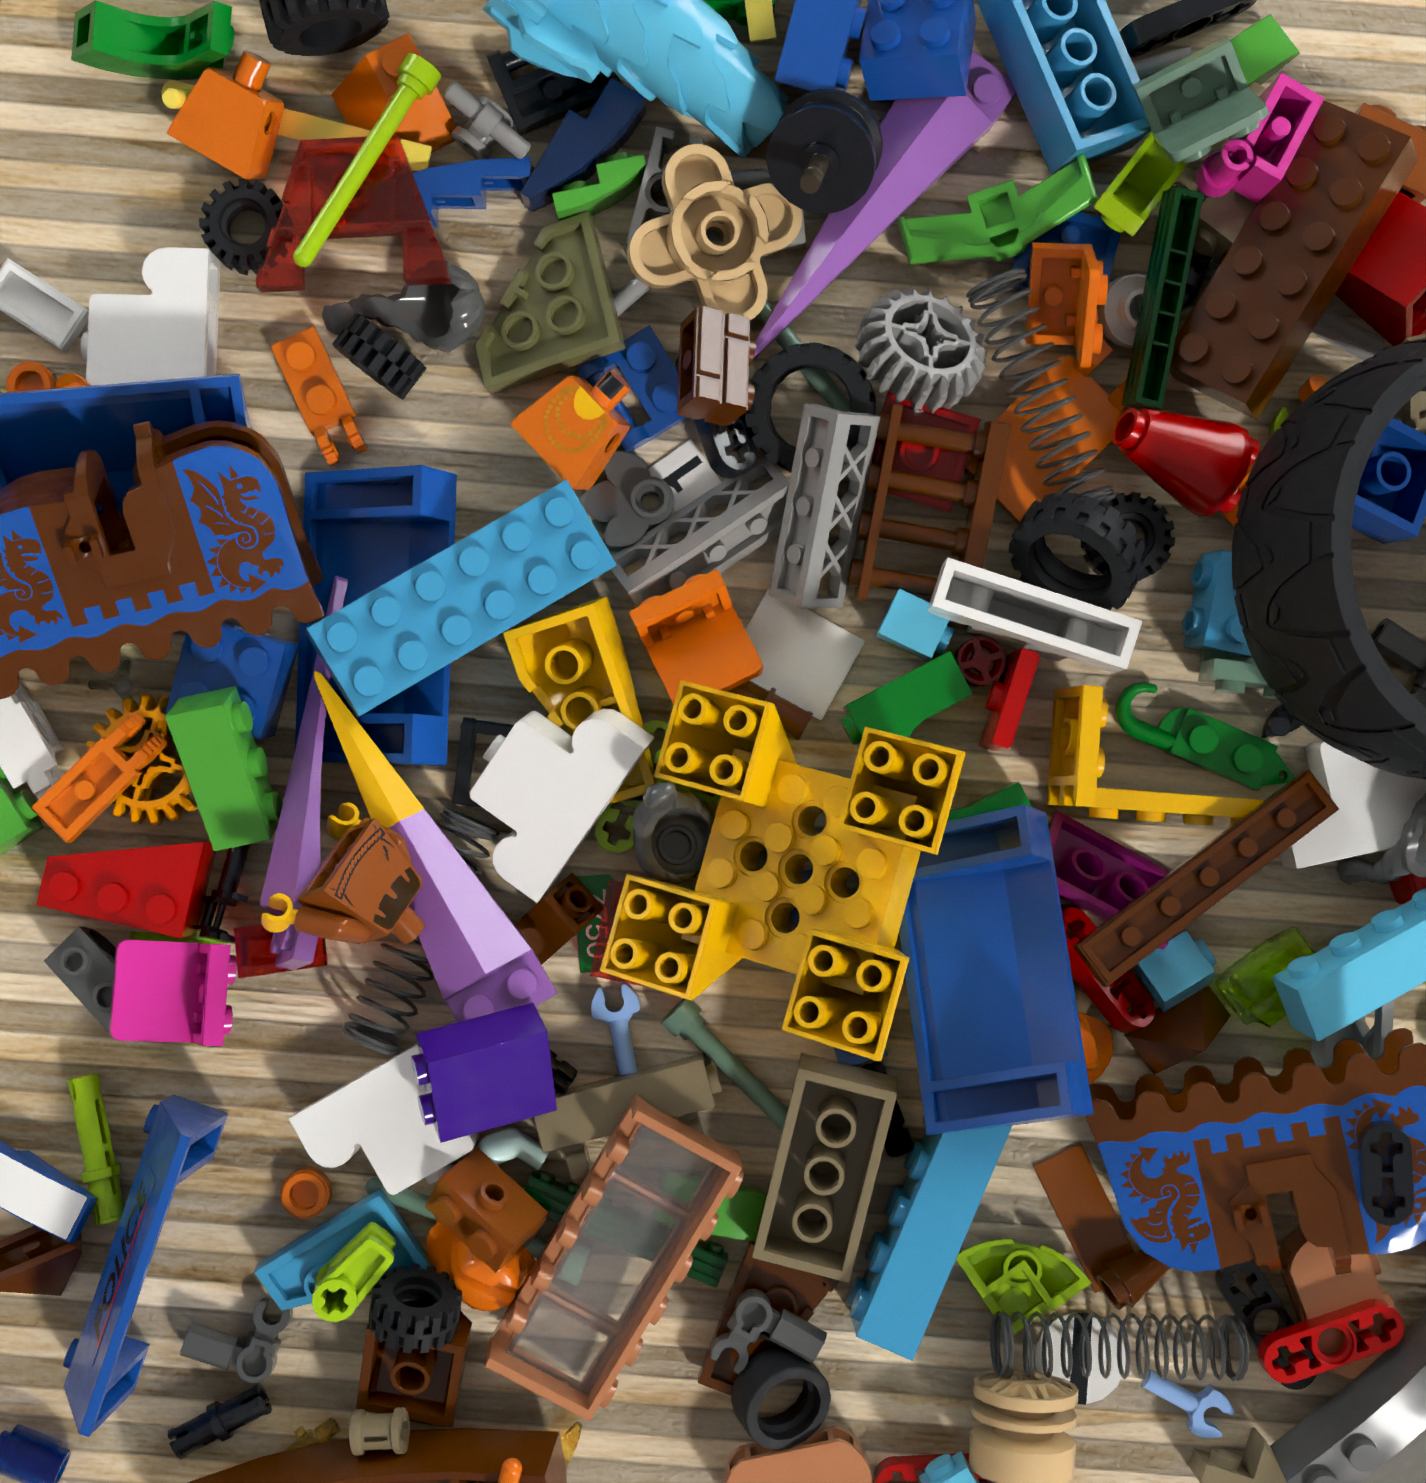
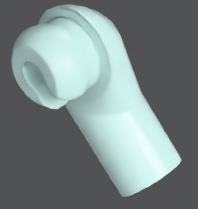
[477,1128,550,1170]

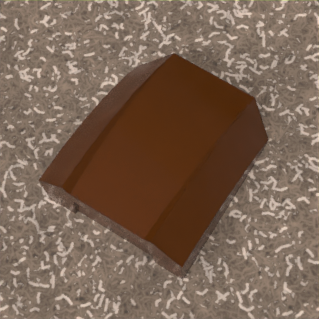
[356,1310,472,1428]

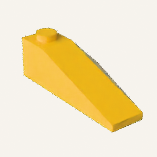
[503,596,658,804]

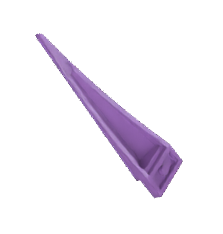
[753,50,1017,360]
[259,576,348,970]

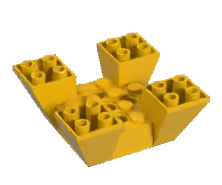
[600,680,966,1061]

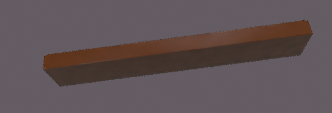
[1072,769,1339,987]

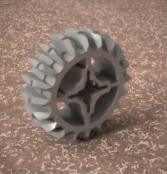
[855,286,988,413]

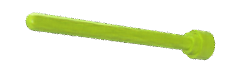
[293,53,442,267]

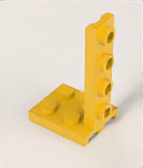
[1046,685,1264,827]

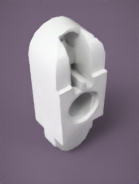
[0,683,64,799]

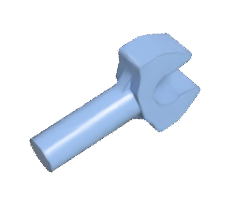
[591,982,641,1075]
[1141,1369,1234,1438]

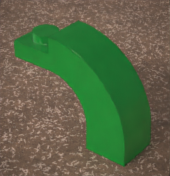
[71,0,234,80]

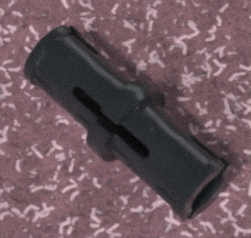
[168,1383,272,1460]

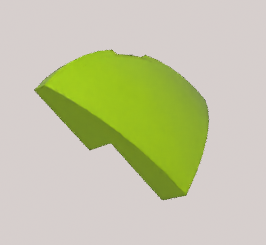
[956,1239,1091,1335]

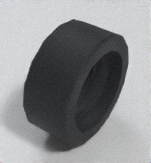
[731,1347,831,1450]

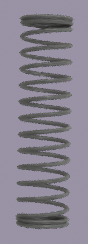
[966,269,1116,505]
[342,807,500,1056]
[990,1311,1249,1381]

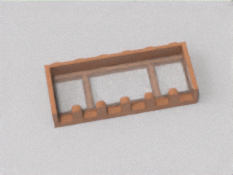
[485,1093,744,1422]

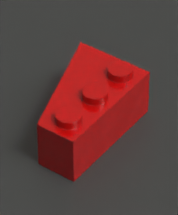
[36,841,216,938]

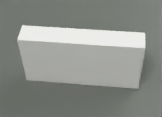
[0,258,89,353]

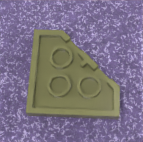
[475,211,626,395]

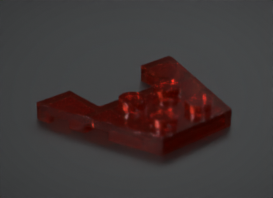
[256,135,451,293]

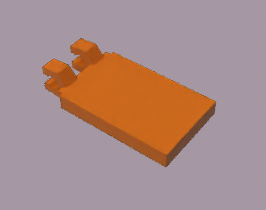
[965,340,1126,524]

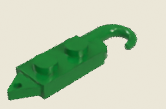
[1115,681,1295,791]

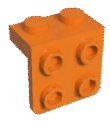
[1024,243,1108,368]
[629,569,764,705]

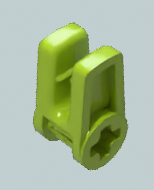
[312,1222,396,1322]

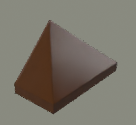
[1123,986,1231,1074]
[0,1226,82,1296]

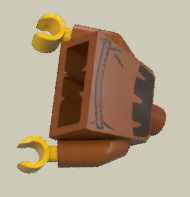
[261,802,425,944]

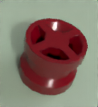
[954,636,1006,687]

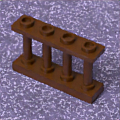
[847,403,1011,601]

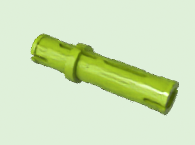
[67,1073,125,1225]

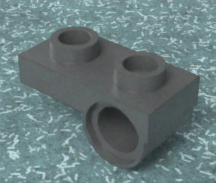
[44,926,116,1032]

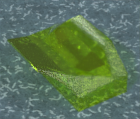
[1213,926,1316,1028]

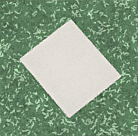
[746,589,865,720]

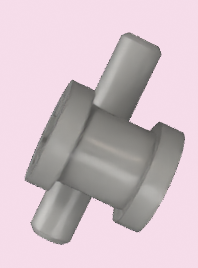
[443,81,531,160]

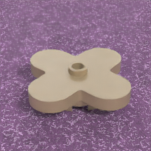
[627,144,802,321]

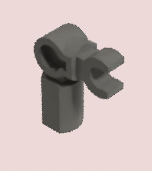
[1371,618,1426,708]
[711,1289,827,1374]
[180,1298,293,1383]

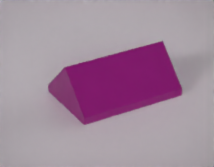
[1048,810,1171,950]

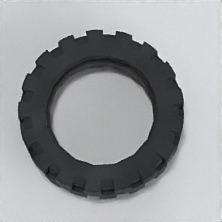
[745,342,876,472]
[1009,492,1147,611]

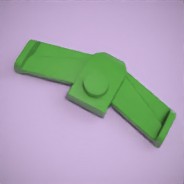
[897,154,1099,264]

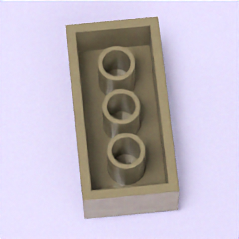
[752,1053,897,1283]

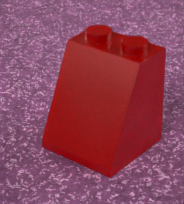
[1335,191,1426,347]

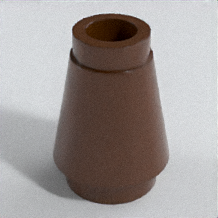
[1096,1249,1171,1310]

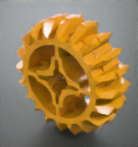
[85,694,198,826]

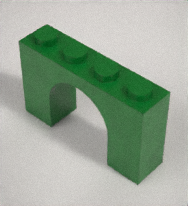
[840,651,1032,821]

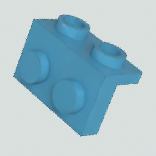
[1182,550,1253,658]

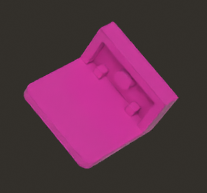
[109,940,237,1046]

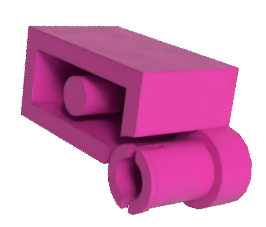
[1195,72,1325,204]

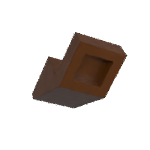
[514,872,604,964]

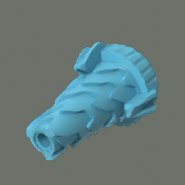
[482,0,789,158]

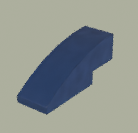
[520,78,646,212]

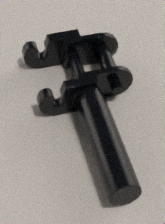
[192,844,250,944]

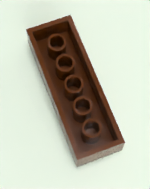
[1169,100,1418,420]

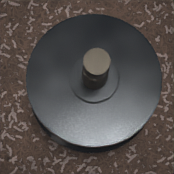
[766,89,883,214]

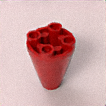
[1112,408,1260,517]

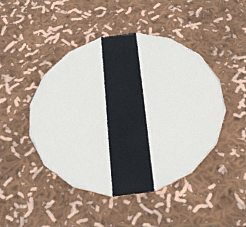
[1035,1312,1126,1405]

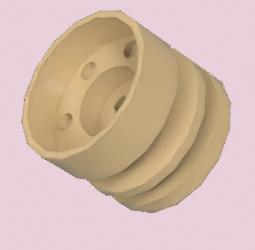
[969,1370,1079,1483]

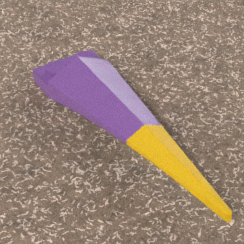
[314,671,558,1022]

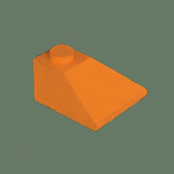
[331,33,456,181]

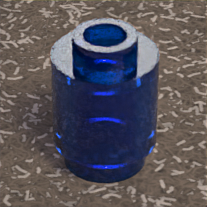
[0,1424,72,1483]

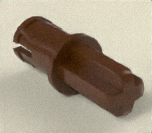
[727,681,813,740]

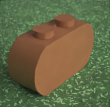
[1278,1227,1397,1379]
[724,1426,872,1483]

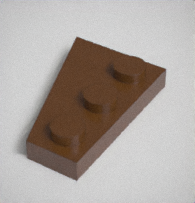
[698,1241,840,1396]

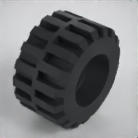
[259,0,390,56]

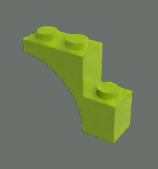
[1094,132,1190,237]

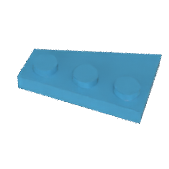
[254,1188,434,1311]

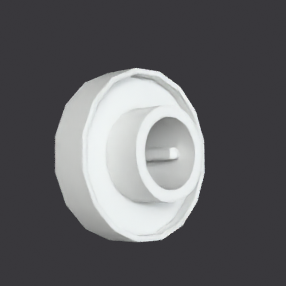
[1097,274,1146,348]

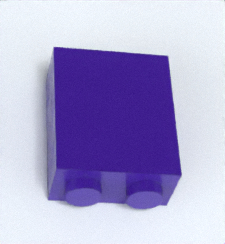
[411,1003,557,1143]

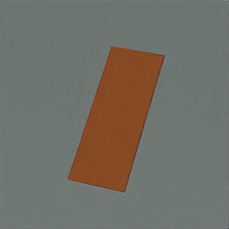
[1033,1143,1134,1293]

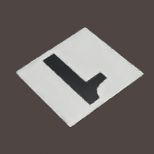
[648,439,721,513]

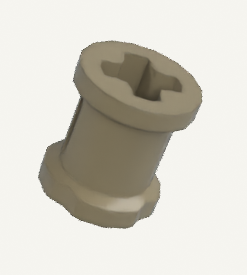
[349,1407,410,1456]

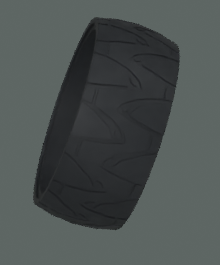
[1232,338,1426,780]

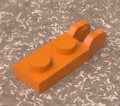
[270,326,368,467]
[31,712,167,843]

